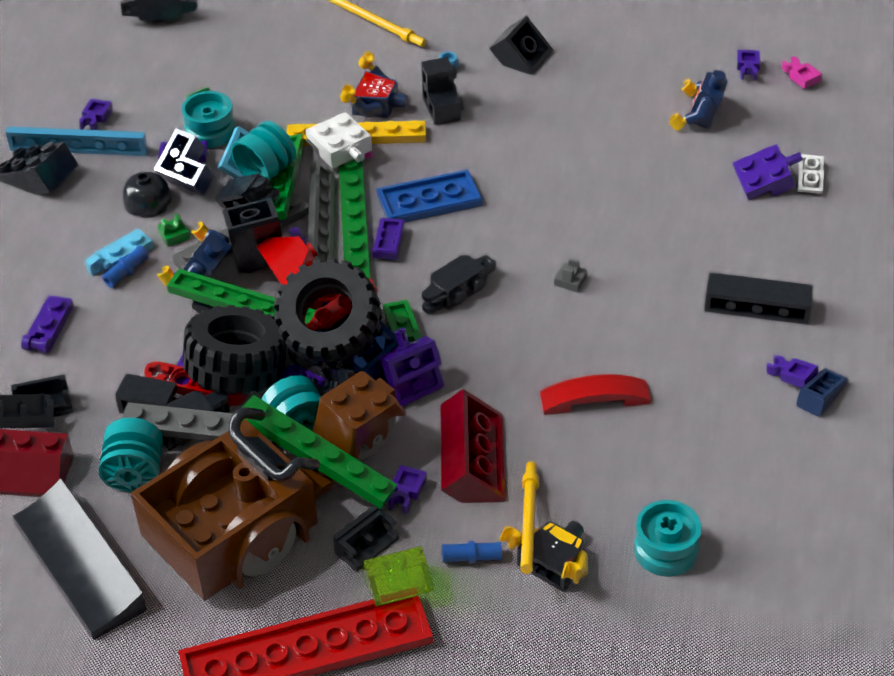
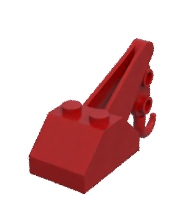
[256,236,378,331]

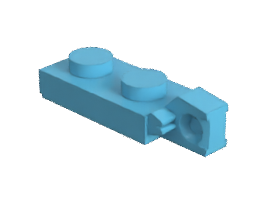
[85,228,154,276]

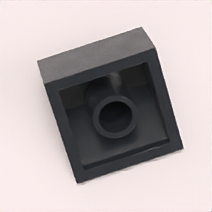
[489,15,554,75]

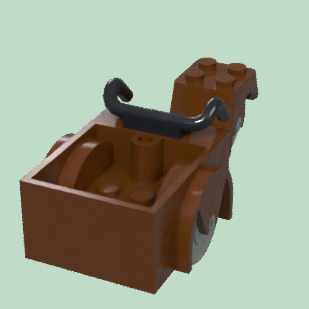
[130,371,406,601]

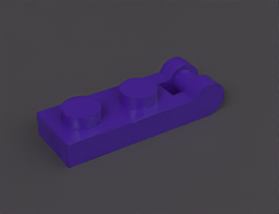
[21,295,74,353]

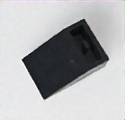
[0,142,79,195]

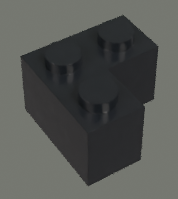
[421,57,464,125]

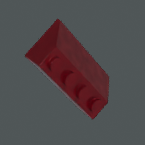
[440,389,506,503]
[0,429,74,497]

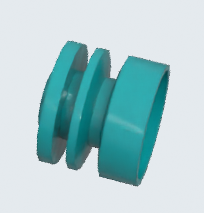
[231,120,296,181]
[98,418,163,492]

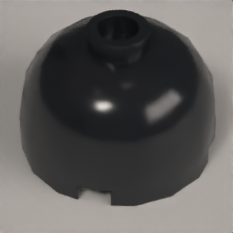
[122,172,172,218]

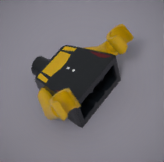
[499,521,588,592]

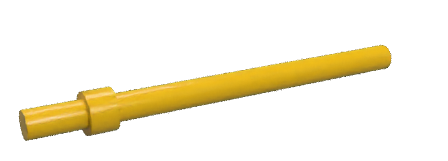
[327,0,427,47]
[520,461,539,574]

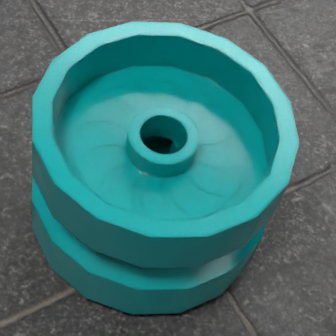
[181,91,236,148]
[261,376,321,431]
[634,500,702,577]

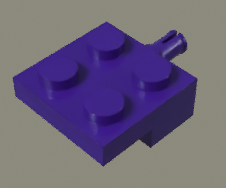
[732,144,803,200]
[379,328,445,406]

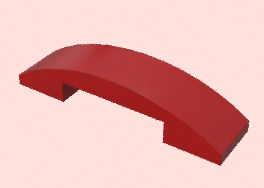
[539,374,652,415]

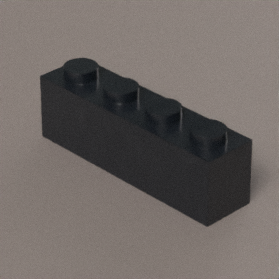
[704,272,814,325]

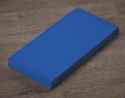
[376,169,482,222]

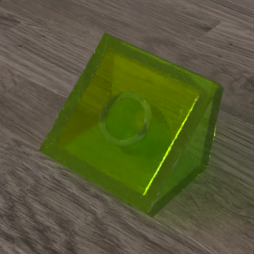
[362,546,434,606]

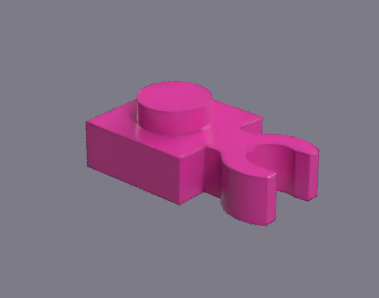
[782,56,822,89]

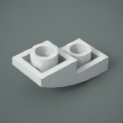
[797,154,824,194]

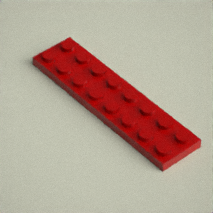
[178,588,433,676]

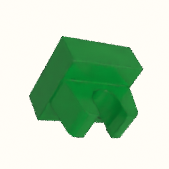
[157,214,190,247]

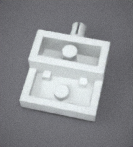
[306,112,372,169]

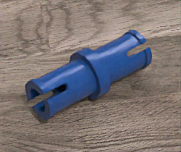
[102,245,149,288]
[441,540,502,564]

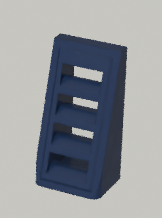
[796,368,849,417]

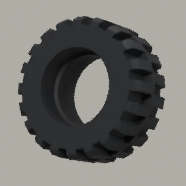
[274,258,383,367]
[182,305,287,395]

